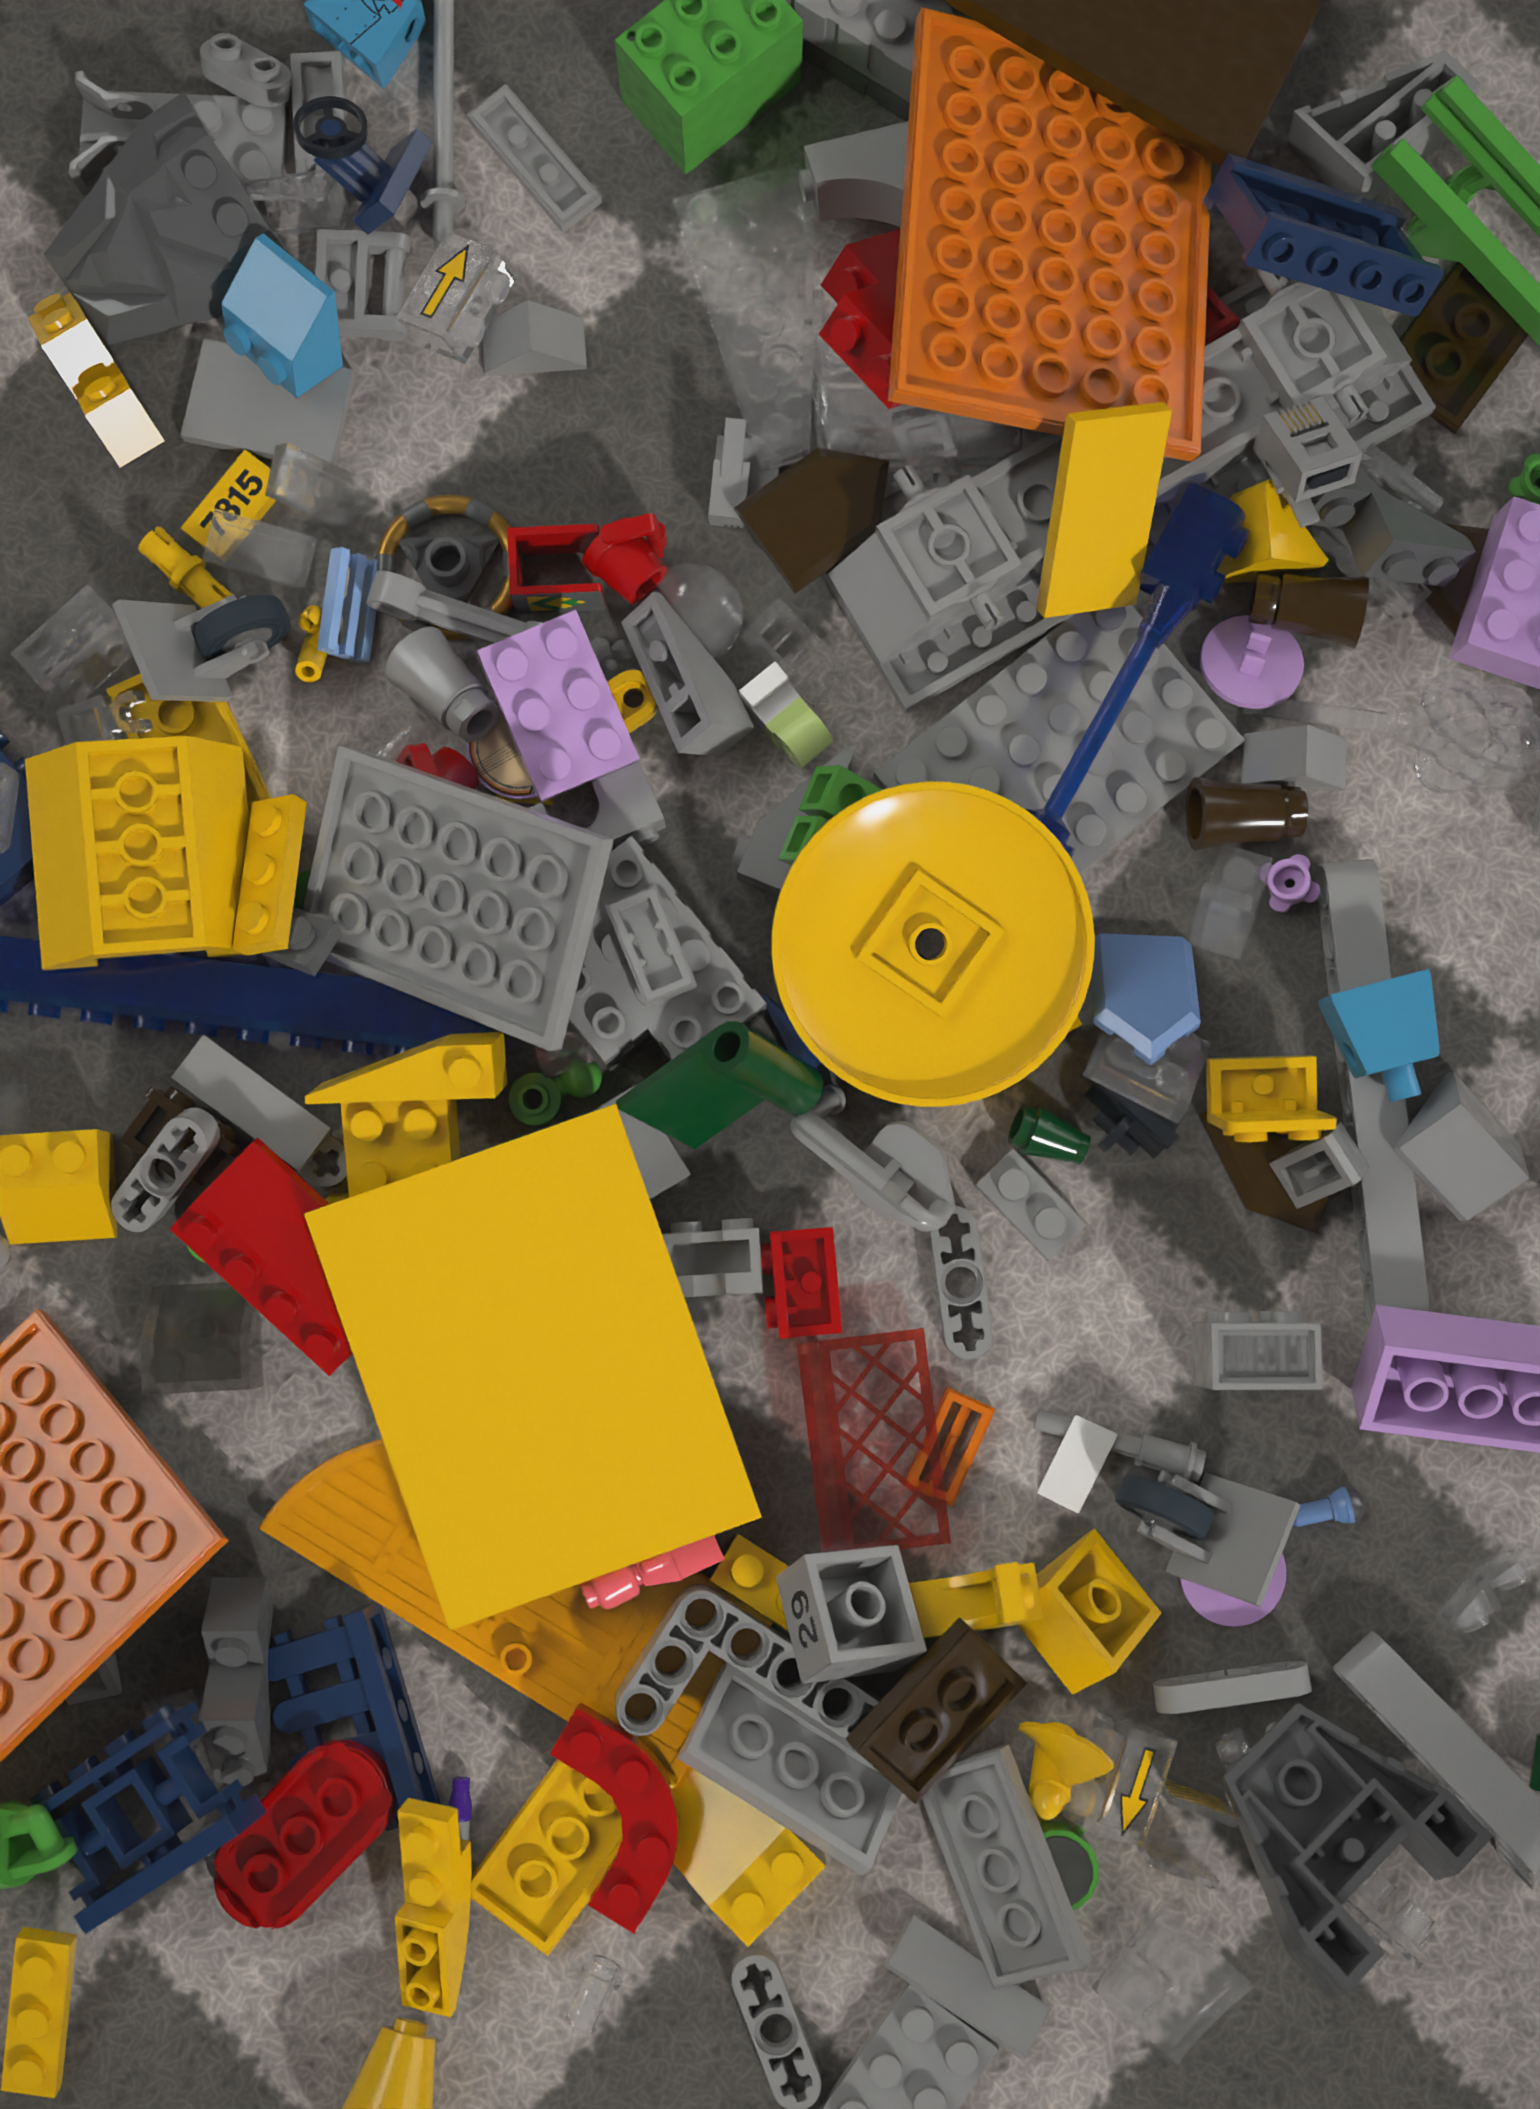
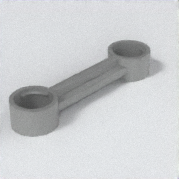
[366,571,542,644]

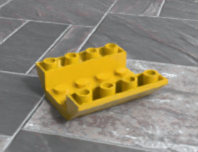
[25,736,249,970]

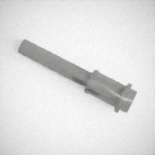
[1033,1409,1206,1482]

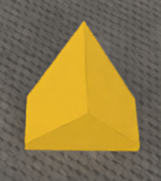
[1199,479,1329,585]

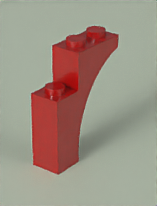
[819,228,901,410]

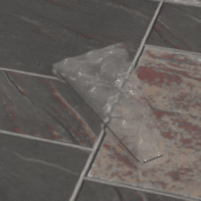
[672,160,817,472]

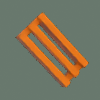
[903,1386,996,1507]

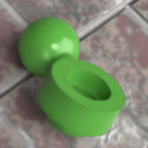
[509,1056,602,1125]

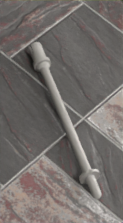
[420,0,466,253]

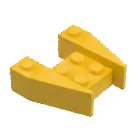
[305,1032,507,1204]

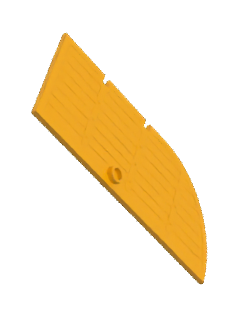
[258,1439,773,1788]

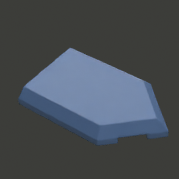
[1090,933,1201,1065]

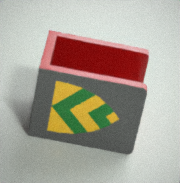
[507,524,606,614]

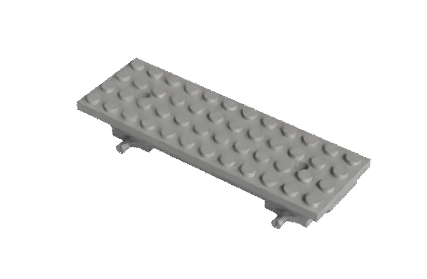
[822,269,1436,714]

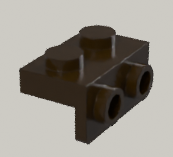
[119,1085,245,1196]

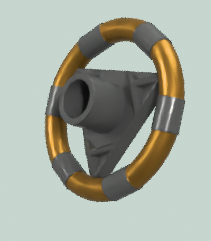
[375,494,524,641]

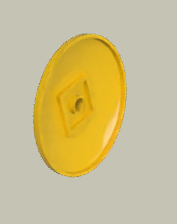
[771,781,1095,1107]

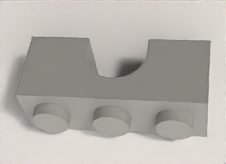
[528,761,666,851]

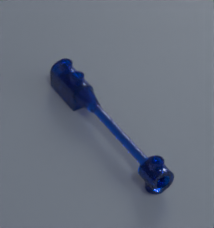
[1025,481,1251,858]

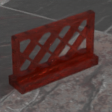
[796,1328,951,1553]

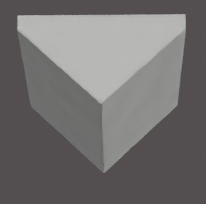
[1393,1072,1530,1221]

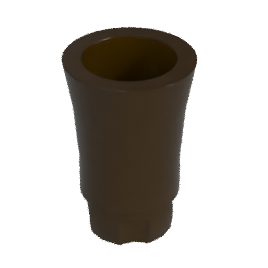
[1248,572,1369,649]
[1185,777,1309,851]

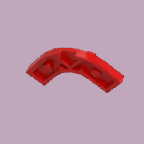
[549,1702,680,1934]

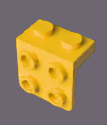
[1206,1055,1336,1142]

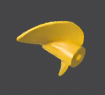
[1018,1722,1114,1823]

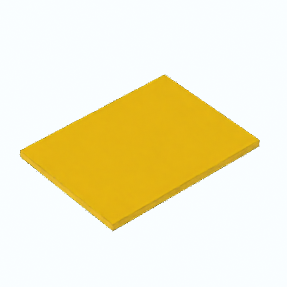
[304,1104,762,1631]

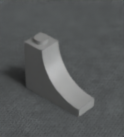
[798,121,908,228]

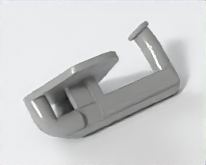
[790,1084,955,1232]

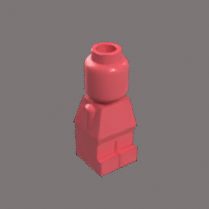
[579,1535,724,1610]

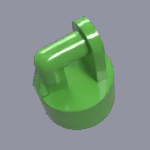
[0,1801,78,1890]

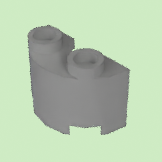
[662,1218,763,1297]

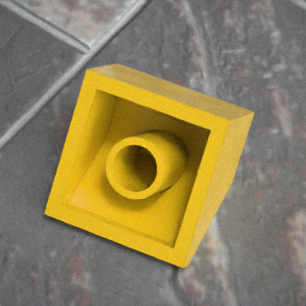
[0,1129,117,1245]
[1017,1528,1162,1695]

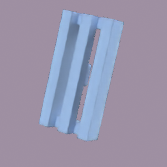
[317,547,377,664]

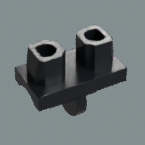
[1084,1061,1186,1159]

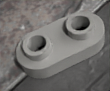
[200,33,292,107]

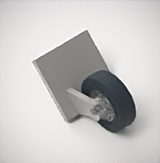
[112,595,291,702]
[1115,1470,1301,1607]

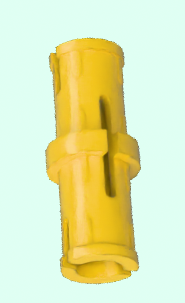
[138,526,234,608]

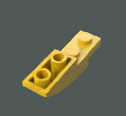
[394,1798,472,2018]

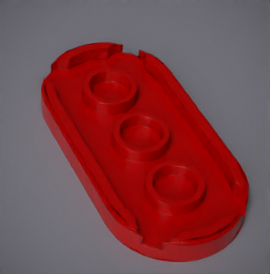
[213,1740,396,1929]

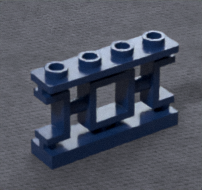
[29,1700,267,1934]

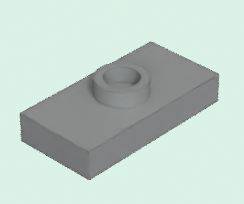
[604,884,697,1008]

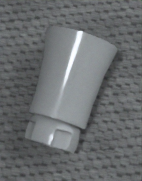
[385,627,500,743]

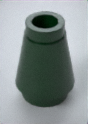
[1008,1104,1091,1165]

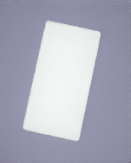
[1037,1415,1117,1513]

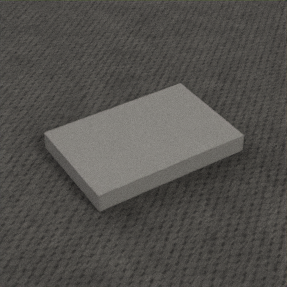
[180,339,356,472]

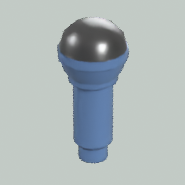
[1293,1486,1365,1527]

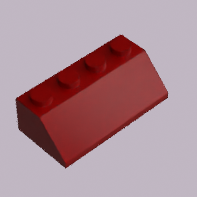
[169,1137,353,1376]

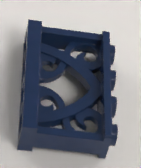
[1203,153,1444,317]

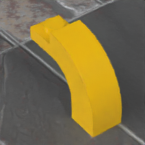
[909,1562,1043,1639]

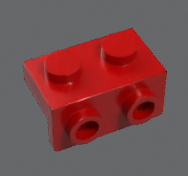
[760,1227,842,1339]

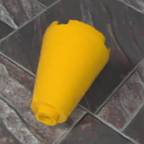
[342,2017,436,2109]

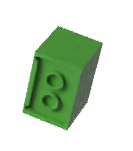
[615,0,803,175]

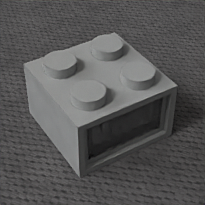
[1192,1311,1323,1390]

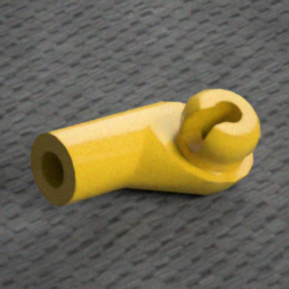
[295,605,327,683]

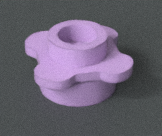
[1260,854,1320,913]

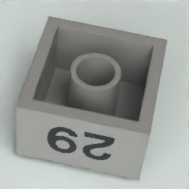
[776,1545,927,1684]

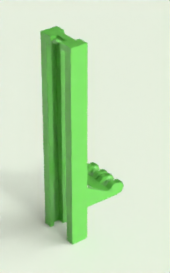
[1370,75,1540,346]

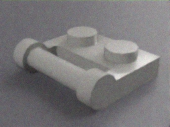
[315,229,411,341]

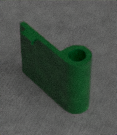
[616,1021,823,1149]

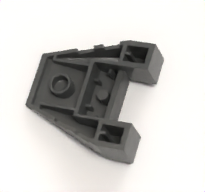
[1221,1703,1493,1997]

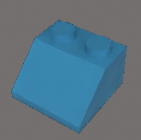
[221,233,343,398]

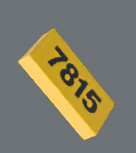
[180,450,288,564]

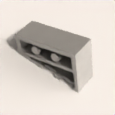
[1287,51,1481,200]

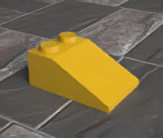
[672,1766,826,1947]

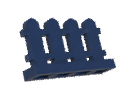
[268,1602,441,1831]

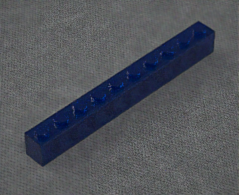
[0,936,496,1056]

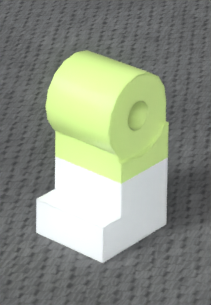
[739,661,834,769]

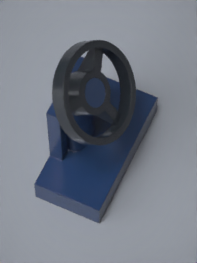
[293,96,433,235]

